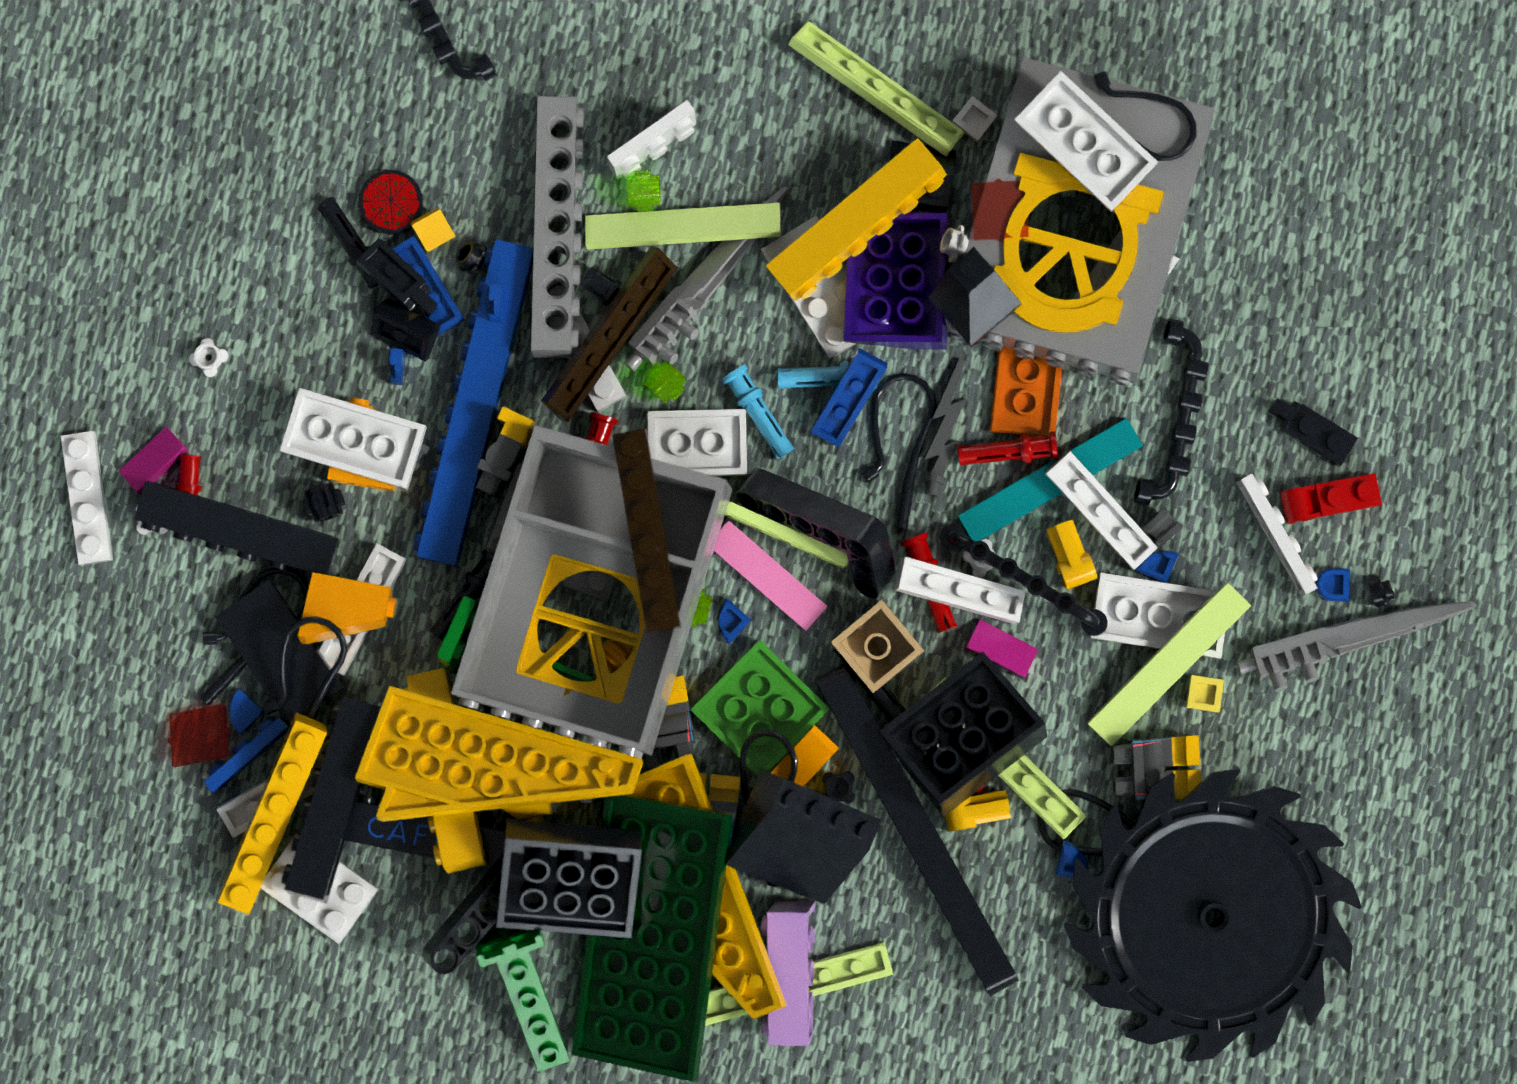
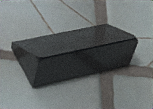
[371,299,440,362]

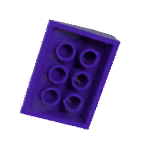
[844,213,952,350]

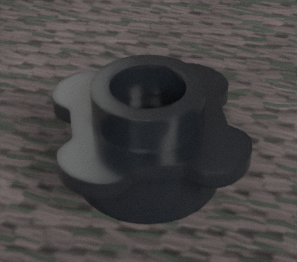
[456,241,487,274]
[1368,576,1395,608]
[822,771,855,804]

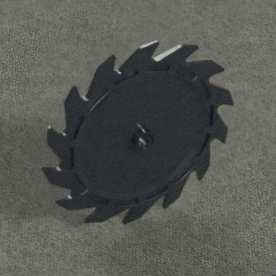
[1064,768,1362,1062]

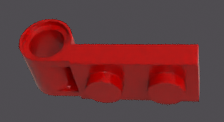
[1280,473,1382,525]

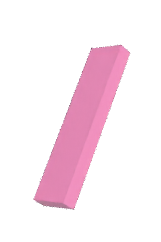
[714,521,828,631]

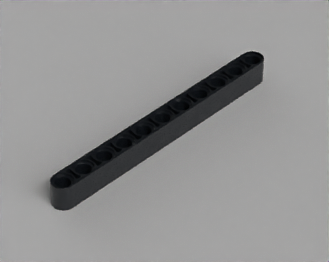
[815,664,1019,997]

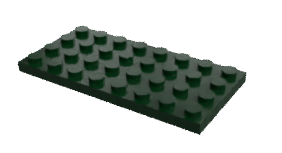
[572,794,733,1082]

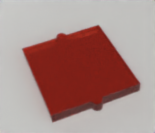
[971,179,1029,242]
[168,704,230,767]

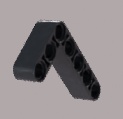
[735,468,896,599]
[423,854,503,974]

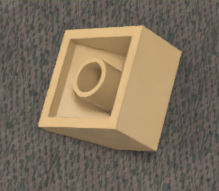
[831,600,925,693]

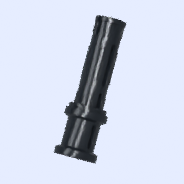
[429,549,494,641]

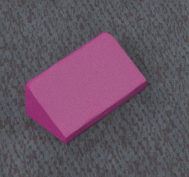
[119,426,189,495]
[965,619,1038,678]

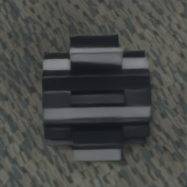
[302,482,345,523]

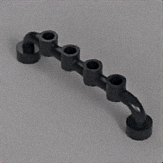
[408,0,497,81]
[1134,318,1208,505]
[940,524,1108,637]

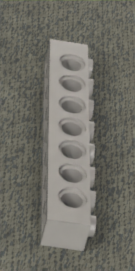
[531,96,584,358]

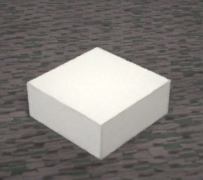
[952,96,998,143]

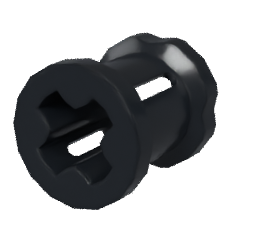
[579,264,622,307]

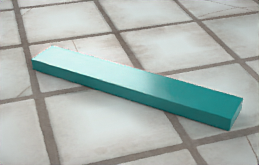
[957,418,1143,542]

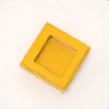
[410,207,456,253]

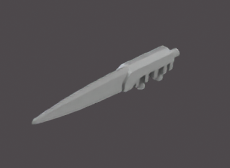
[624,187,789,372]
[1237,601,1477,692]

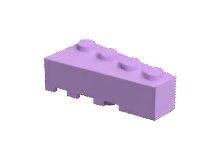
[761,900,816,1046]

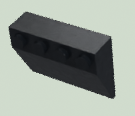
[879,652,1047,817]
[724,769,882,904]
[497,819,642,938]

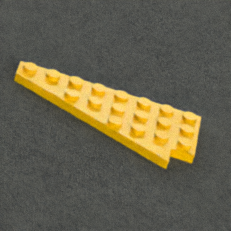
[355,686,643,822]
[628,754,787,1019]

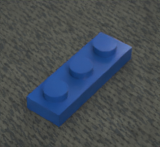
[392,236,465,337]
[811,348,888,447]
[203,717,290,792]

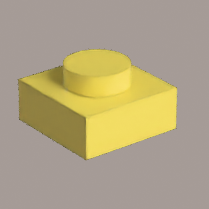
[1185,675,1224,713]

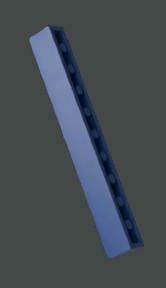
[413,239,534,568]

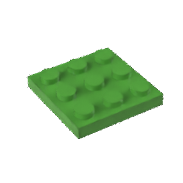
[690,640,830,776]

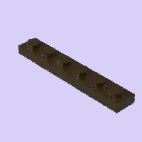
[541,246,678,422]
[612,428,681,634]

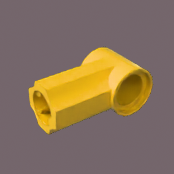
[1045,520,1097,590]
[945,790,1011,832]

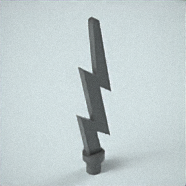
[922,358,967,497]

